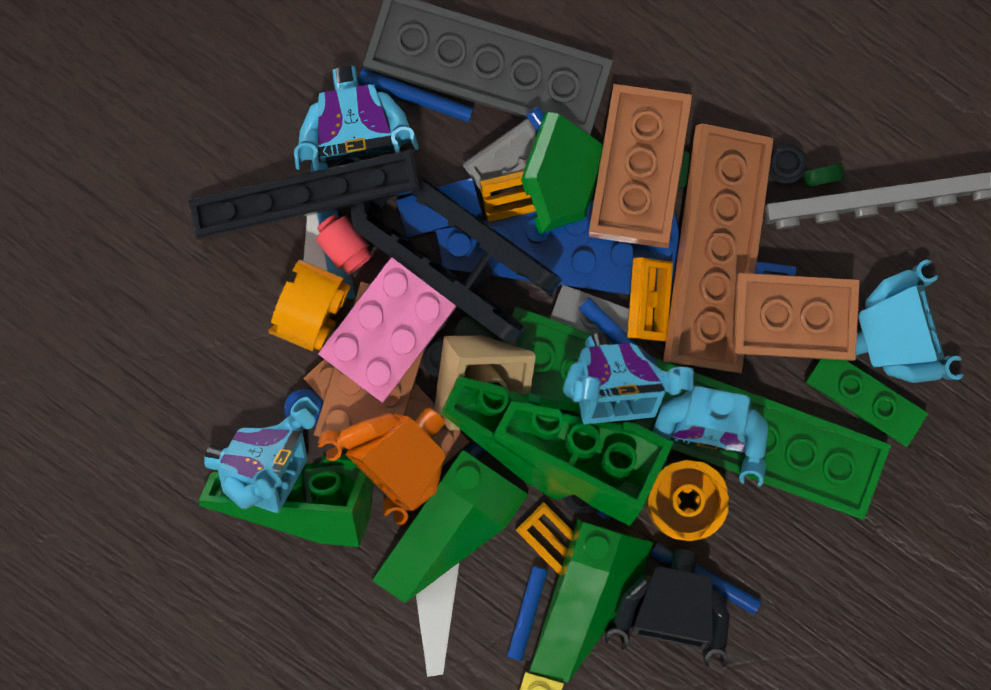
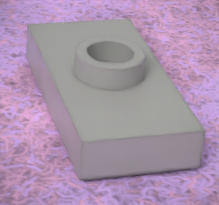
[463,119,537,194]
[550,284,629,342]

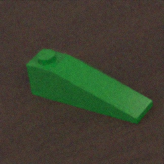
[441,377,581,500]
[493,401,673,526]
[372,450,528,603]
[198,454,373,547]
[529,518,654,683]

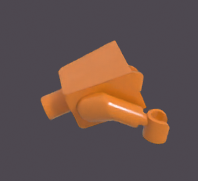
[318,408,446,525]

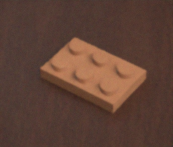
[733,273,859,361]

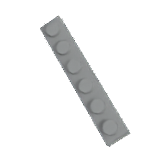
[764,172,991,229]

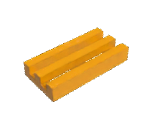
[479,171,535,222]
[627,257,673,341]
[516,502,573,575]

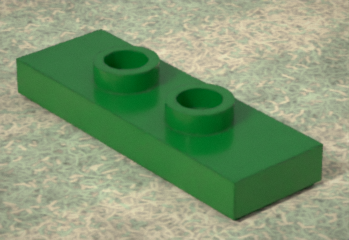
[804,359,929,447]

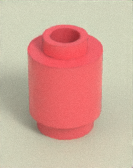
[315,214,373,275]

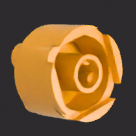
[268,260,351,352]
[645,460,729,541]

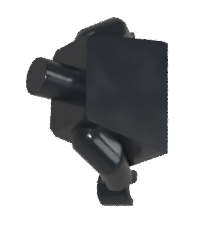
[605,549,730,667]

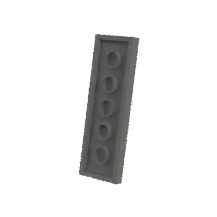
[363,0,613,135]

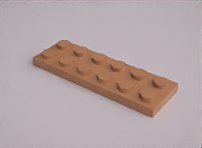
[663,123,774,373]

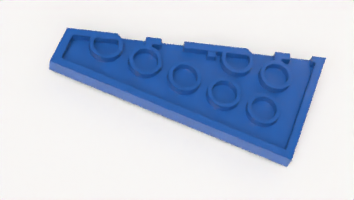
[436,200,680,301]

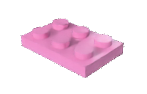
[318,257,456,403]

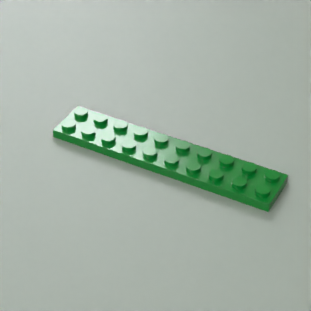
[502,306,891,520]

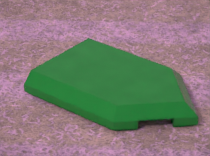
[521,112,603,234]

